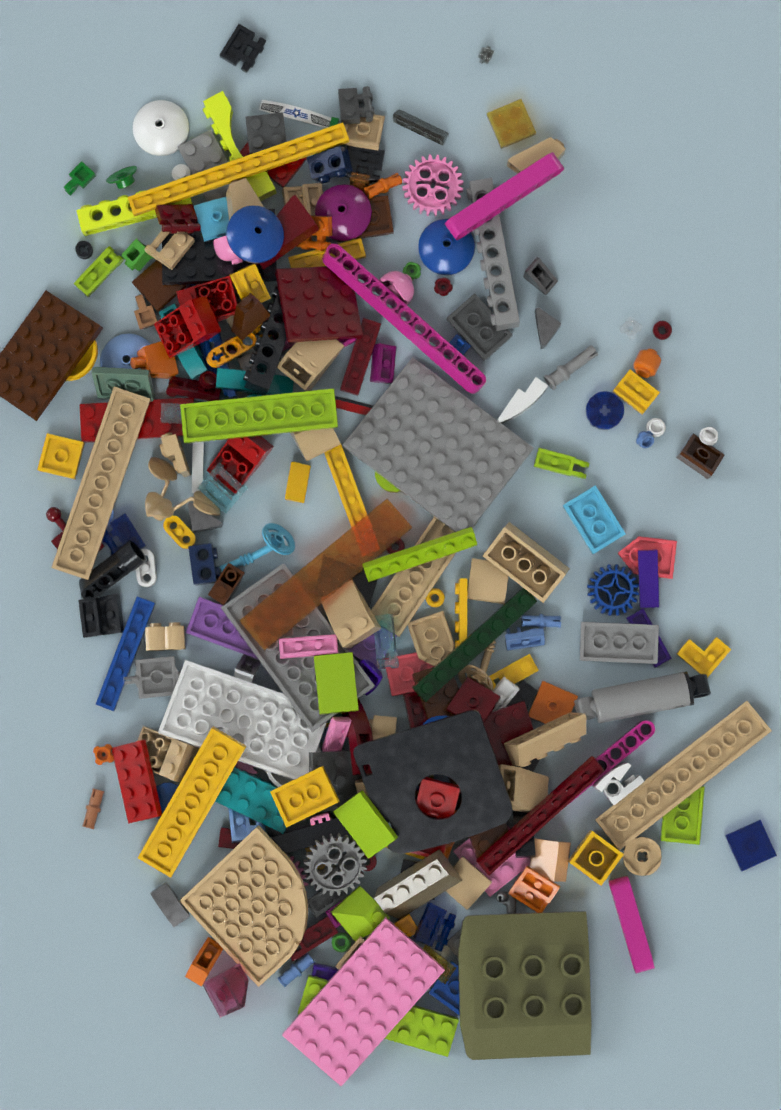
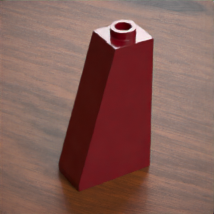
[255,195,320,269]

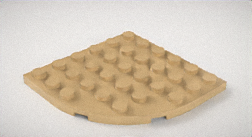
[180,825,308,987]

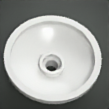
[133,100,189,156]

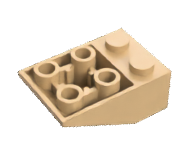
[277,339,344,391]
[137,726,200,782]
[499,764,549,813]

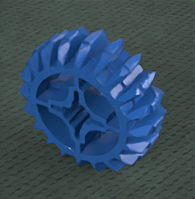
[587,564,639,616]

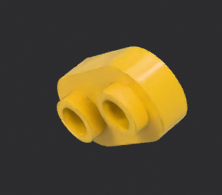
[163,516,196,549]

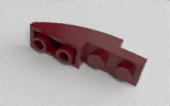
[342,699,373,775]

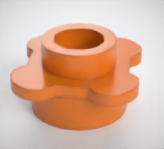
[93,744,114,765]

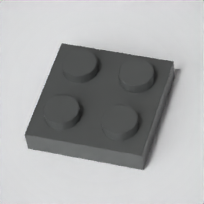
[245,112,286,154]

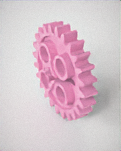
[402,154,463,216]

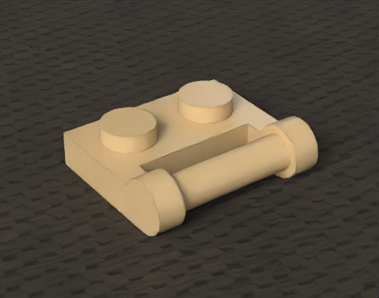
[144,230,195,270]

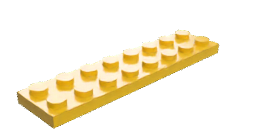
[138,726,247,878]

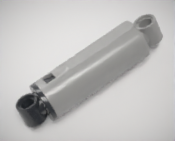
[574,671,711,723]

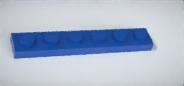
[95,597,156,711]

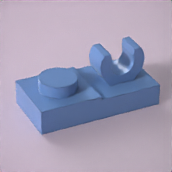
[505,627,545,651]

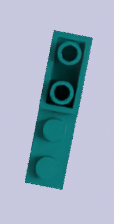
[159,303,209,380]

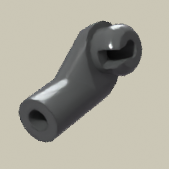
[496,891,516,914]

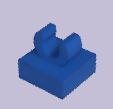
[449,334,471,356]

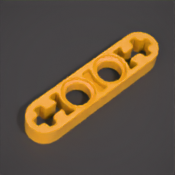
[206,324,271,368]

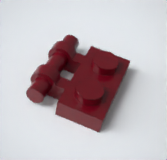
[155,204,201,234]

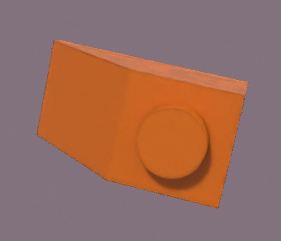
[185,937,223,986]

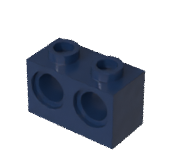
[307,146,353,184]
[188,543,221,586]

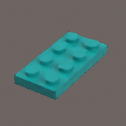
[215,767,287,834]

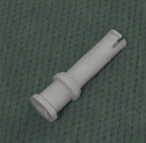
[544,345,598,390]

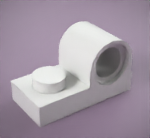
[603,775,645,805]

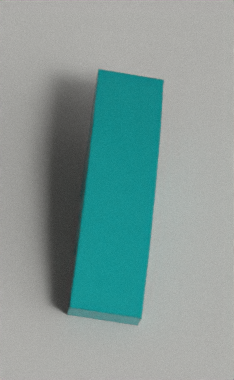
[216,368,294,395]

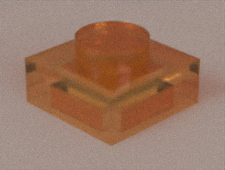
[350,172,370,192]

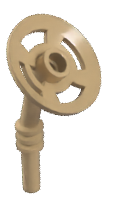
[458,640,496,691]

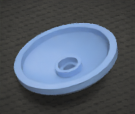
[100,334,152,379]

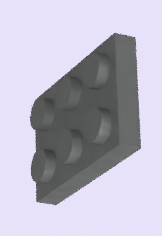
[446,293,513,361]

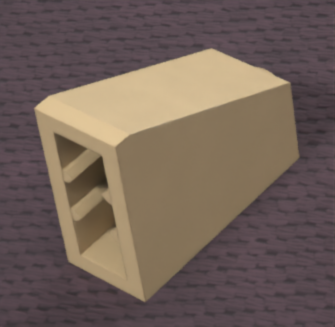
[507,137,566,174]
[226,178,264,220]

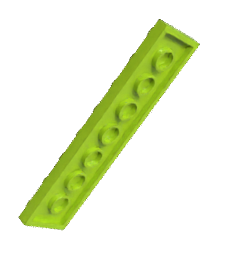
[180,388,338,444]
[298,975,459,1057]

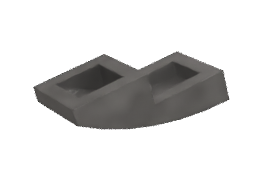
[150,882,190,927]

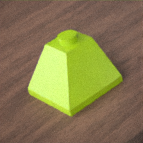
[331,886,390,941]

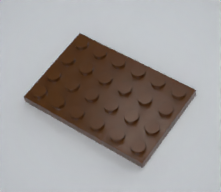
[0,290,103,421]

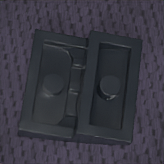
[78,594,124,638]

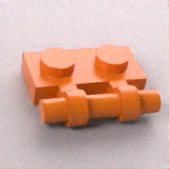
[296,215,332,251]

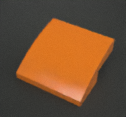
[508,866,560,913]

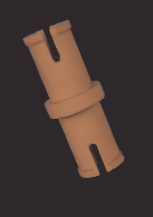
[82,789,104,829]

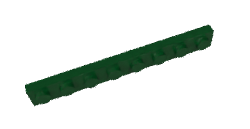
[412,588,537,702]

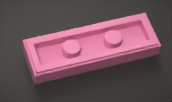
[279,634,338,659]

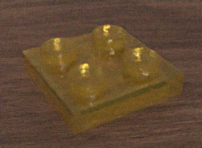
[486,99,536,149]

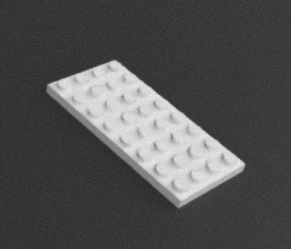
[158,660,327,780]

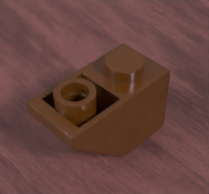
[208,562,245,605]

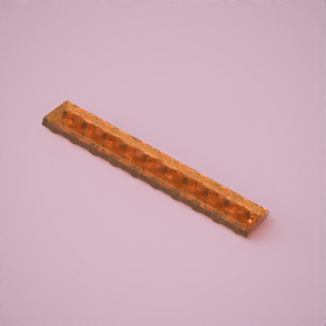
[239,499,412,651]

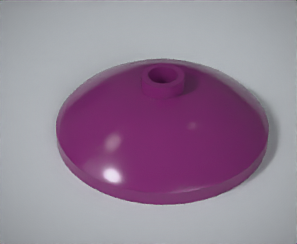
[315,184,372,241]

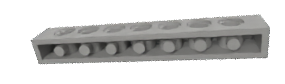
[466,178,520,331]

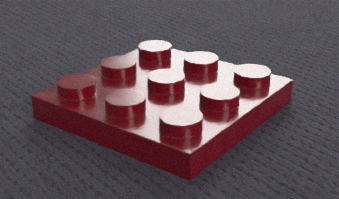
[484,701,536,766]

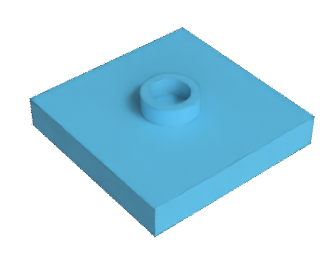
[193,197,229,242]

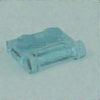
[198,463,248,514]

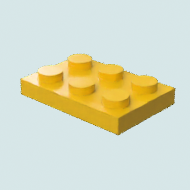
[270,766,340,827]

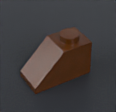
[232,293,271,341]

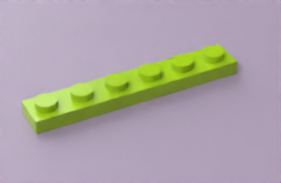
[362,527,478,582]

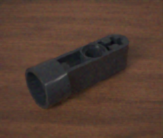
[79,540,146,601]

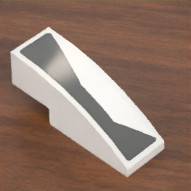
[497,377,548,424]

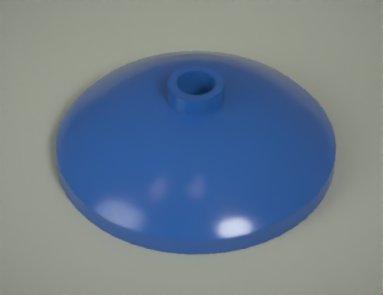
[226,205,284,263]
[418,219,475,275]

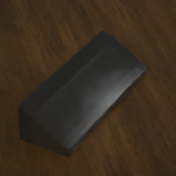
[393,109,449,145]

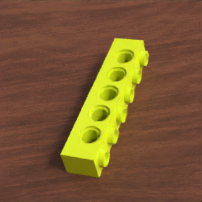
[76,190,193,236]

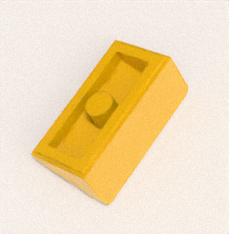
[285,461,311,503]

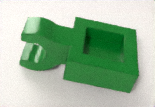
[64,161,96,196]

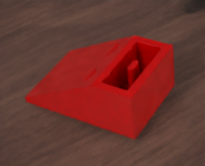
[176,276,238,322]
[154,296,221,358]
[206,436,274,494]

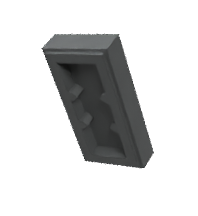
[308,879,348,918]

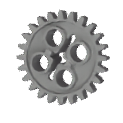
[303,833,367,896]

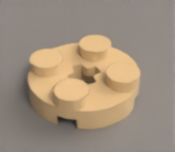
[622,836,662,876]

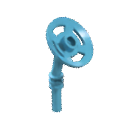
[219,523,295,572]

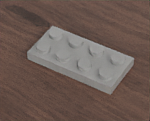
[178,130,229,202]
[580,622,659,664]

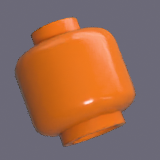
[633,349,661,378]

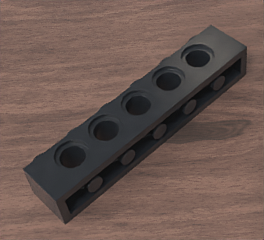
[243,286,287,395]

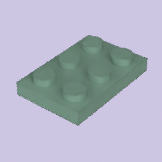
[91,367,155,402]

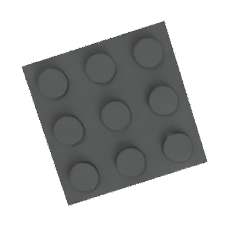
[309,751,362,811]

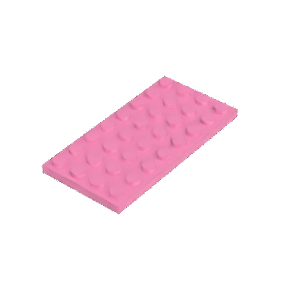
[282,917,445,1086]

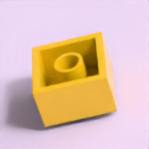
[568,830,624,886]

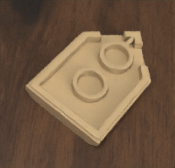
[408,611,455,666]

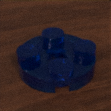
[585,391,624,430]

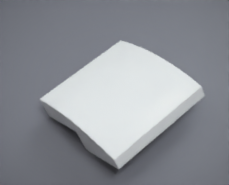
[592,762,632,792]

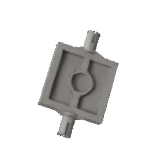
[123,656,181,699]

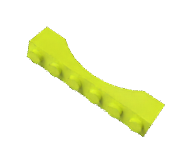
[202,91,277,202]

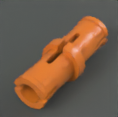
[364,173,402,199]

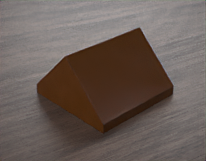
[676,433,725,479]

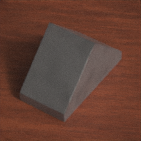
[523,257,558,295]
[534,308,561,349]
[188,502,223,533]

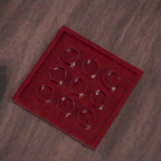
[275,266,363,343]

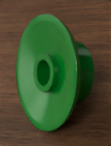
[106,166,137,189]

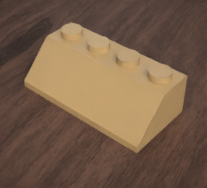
[483,522,570,603]
[504,712,586,768]

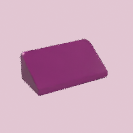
[370,343,396,384]

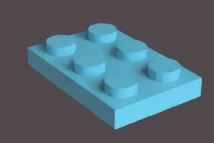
[563,485,626,554]

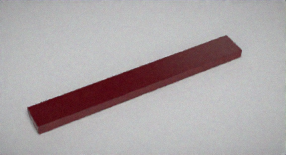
[476,756,605,876]

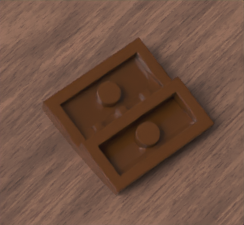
[132,260,186,312]

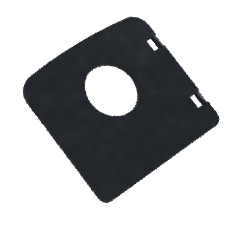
[353,710,513,854]

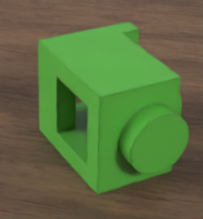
[121,239,154,271]

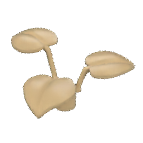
[145,457,220,521]

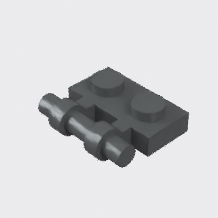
[338,86,374,124]

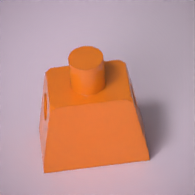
[130,341,179,379]

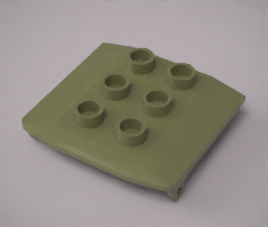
[458,911,591,1060]

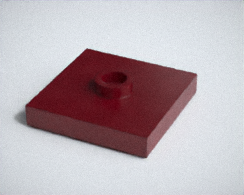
[447,677,501,723]

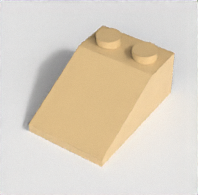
[321,580,381,649]

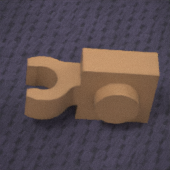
[134,294,157,330]

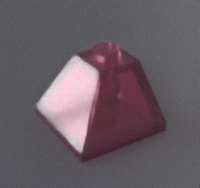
[203,963,249,1018]

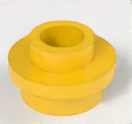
[425,588,445,607]

